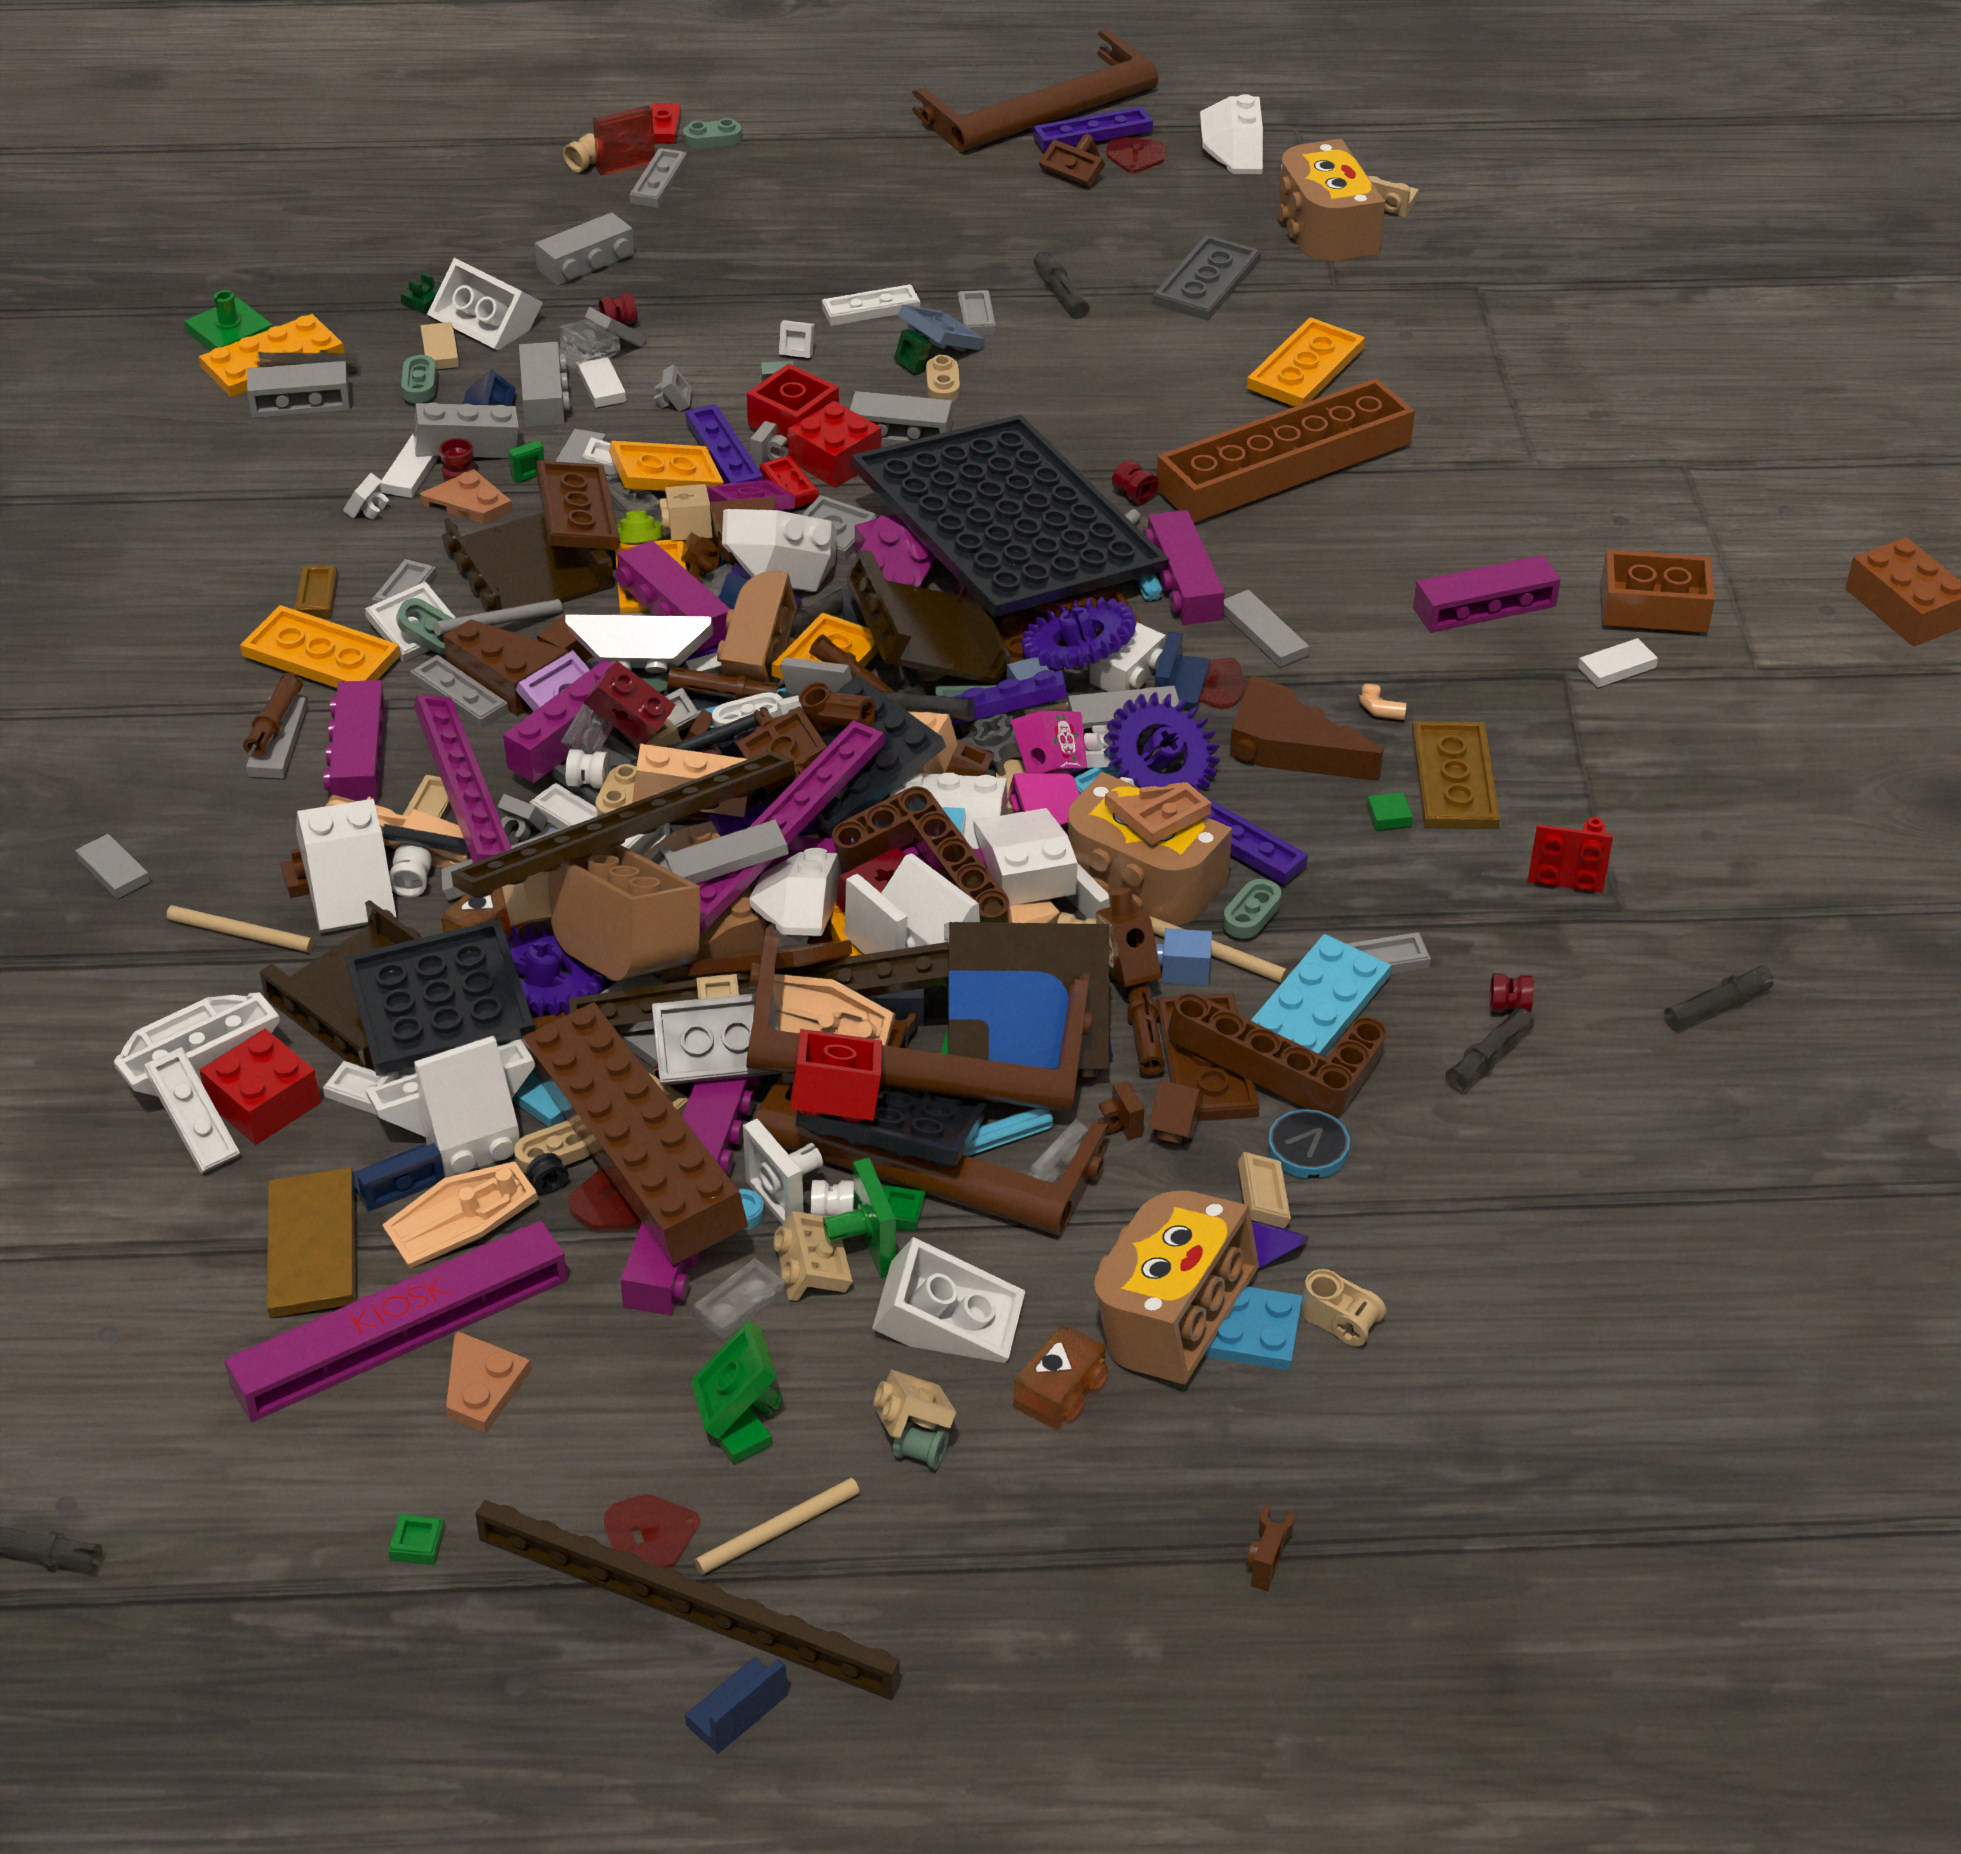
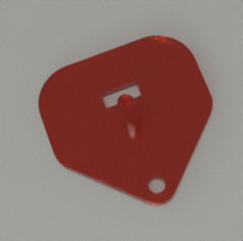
[1106,137,1167,174]
[1200,658,1247,709]
[568,1168,642,1229]
[604,1494,700,1568]

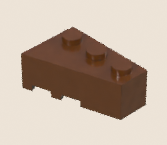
[443,619,569,717]

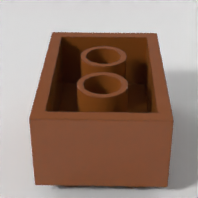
[1845,537,1961,647]
[1601,549,1715,633]

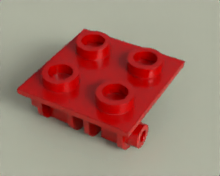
[1527,817,1614,893]

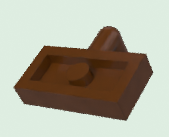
[1039,134,1105,188]

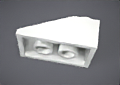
[296,799,397,933]
[973,808,1078,906]
[414,1036,520,1178]
[872,1237,1025,1363]

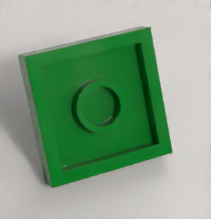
[184,290,273,351]
[822,1158,896,1278]
[691,1320,782,1439]

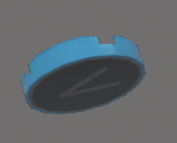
[1268,1109,1350,1179]

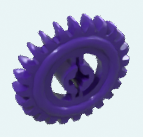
[1021,597,1137,670]
[1103,692,1220,793]
[504,923,606,1016]

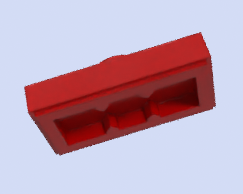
[646,103,681,144]
[760,455,819,510]

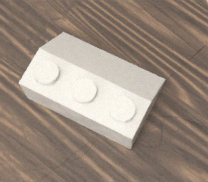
[427,258,543,350]
[890,771,1008,849]
[881,853,980,986]

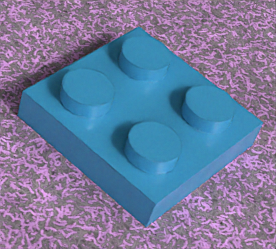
[1205,1286,1302,1371]

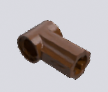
[798,682,876,732]

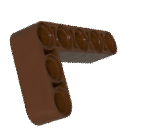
[832,786,1013,923]
[1168,993,1387,1117]

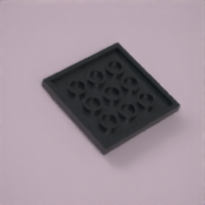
[773,675,947,838]
[344,919,535,1076]
[795,1086,993,1167]

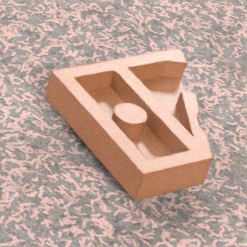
[420,469,512,524]
[1105,782,1212,845]
[446,1331,531,1434]

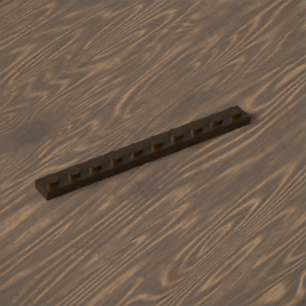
[451,751,795,898]
[569,942,948,1034]
[475,1500,900,1701]

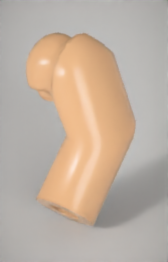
[1359,683,1407,721]

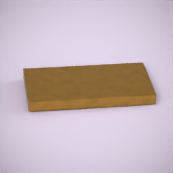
[1412,721,1500,829]
[267,1167,356,1318]

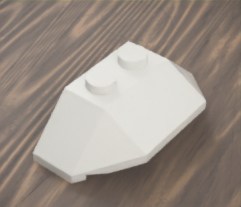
[1200,94,1263,174]
[722,509,837,592]
[565,615,714,673]
[749,848,843,936]
[114,992,280,1096]
[365,1039,535,1137]

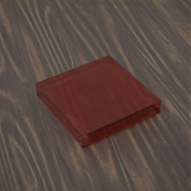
[593,105,655,176]

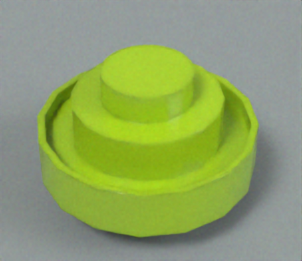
[617,510,663,543]

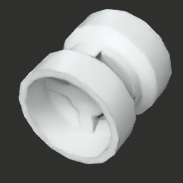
[565,749,610,789]
[389,844,432,897]
[811,1180,854,1217]

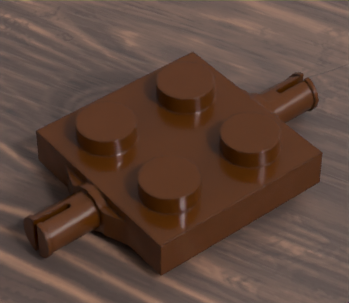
[736,706,827,794]

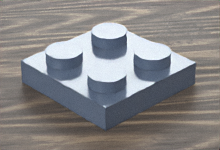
[898,304,985,352]

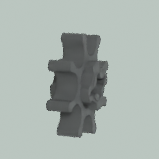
[957,708,1025,776]

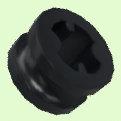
[526,1153,569,1194]

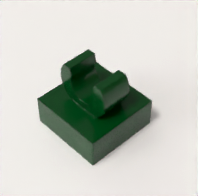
[400,272,439,315]
[894,329,935,373]

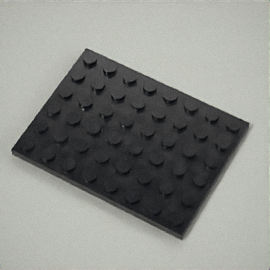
[850,414,1169,617]

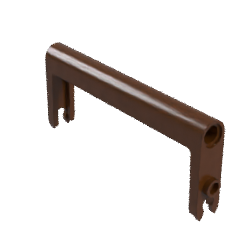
[912,28,1159,152]
[746,927,1092,1113]
[754,1073,1110,1236]

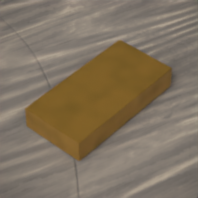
[294,565,338,619]

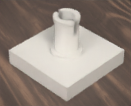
[743,1119,823,1224]

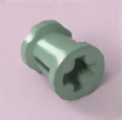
[893,1419,949,1470]

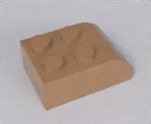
[717,571,797,683]

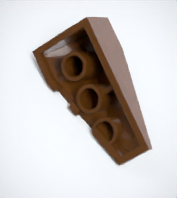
[1230,675,1384,781]

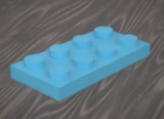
[1251,934,1391,1056]

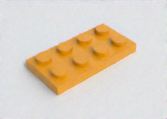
[199,314,345,397]
[1246,317,1365,407]
[240,605,401,688]

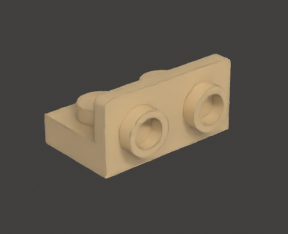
[1368,176,1419,217]
[773,1211,853,1301]
[874,1370,956,1439]

